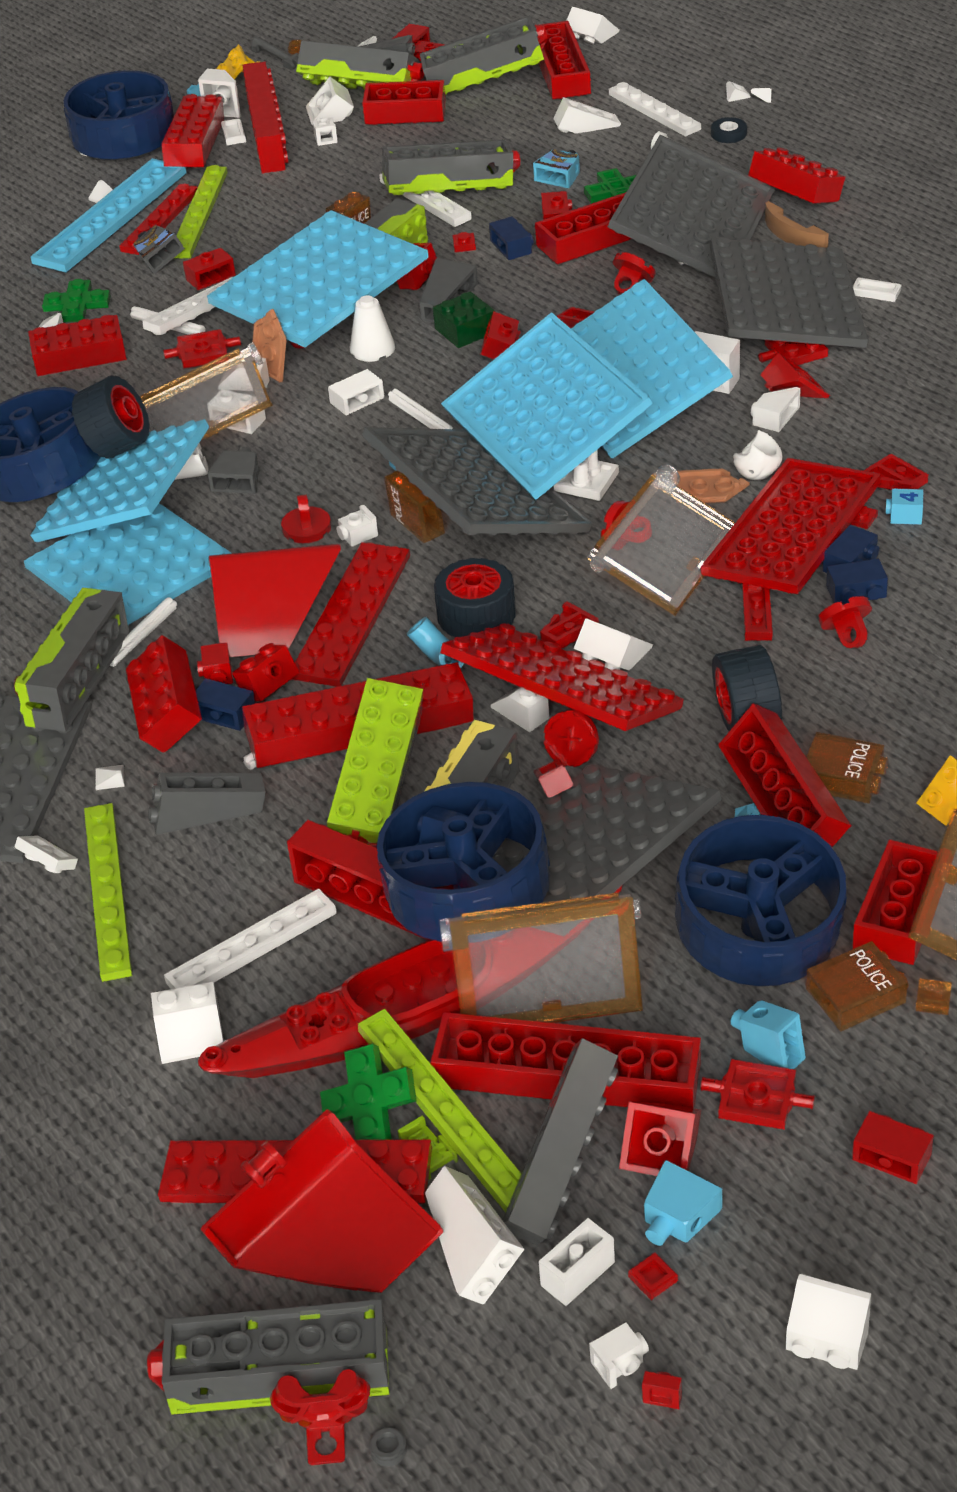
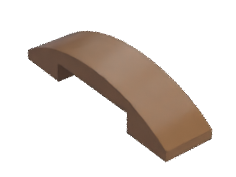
[765,201,829,248]

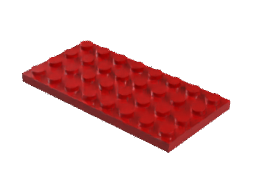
[701,458,881,594]
[440,624,684,731]

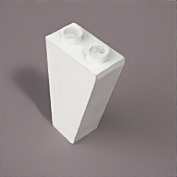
[425,1166,524,1304]

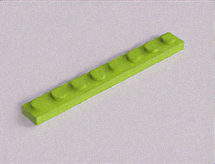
[174,165,228,258]
[84,803,132,982]
[358,1009,521,1213]

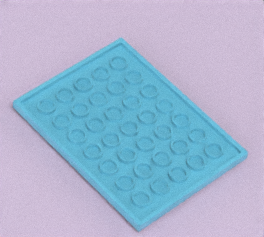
[207,210,429,348]
[571,279,733,458]
[441,312,653,500]

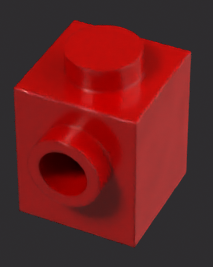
[197,642,233,684]

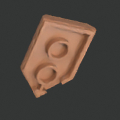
[252,309,287,382]
[673,468,750,505]

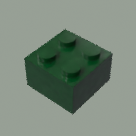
[433,292,495,349]

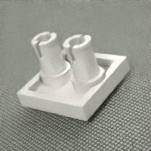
[554,449,619,501]

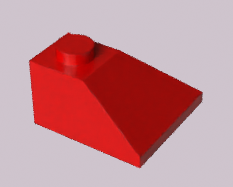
[760,353,830,398]
[619,1101,701,1176]

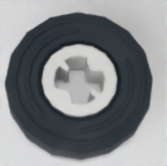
[711,117,747,143]

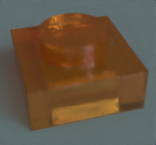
[916,978,952,1015]

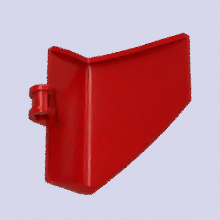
[208,544,341,657]
[201,1109,443,1293]

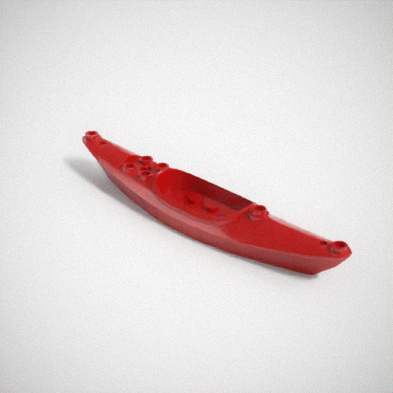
[198,885,623,1078]

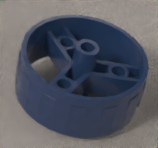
[63,70,174,159]
[0,387,101,502]
[377,782,550,943]
[675,815,847,986]

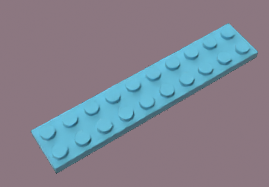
[31,158,186,272]

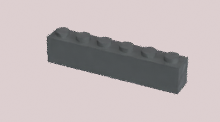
[503,1038,618,1245]

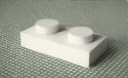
[15,836,78,873]

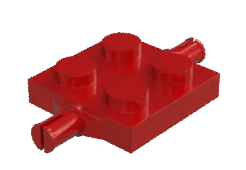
[163,329,241,369]
[758,340,828,365]
[701,1059,815,1130]

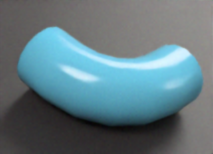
[407,617,464,668]

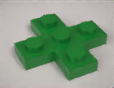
[584,168,636,203]
[42,279,111,322]
[320,1044,417,1140]

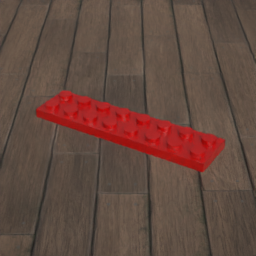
[291,542,410,687]
[158,1139,432,1203]

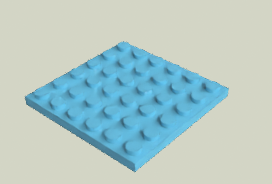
[30,419,209,542]
[24,503,232,625]

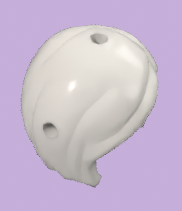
[733,430,782,480]

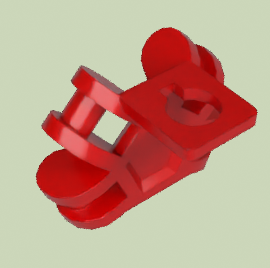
[270,1369,371,1465]

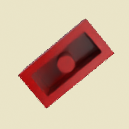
[852,1111,934,1185]

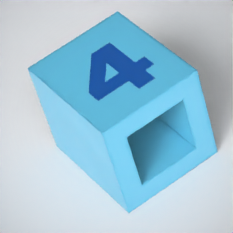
[886,489,923,525]

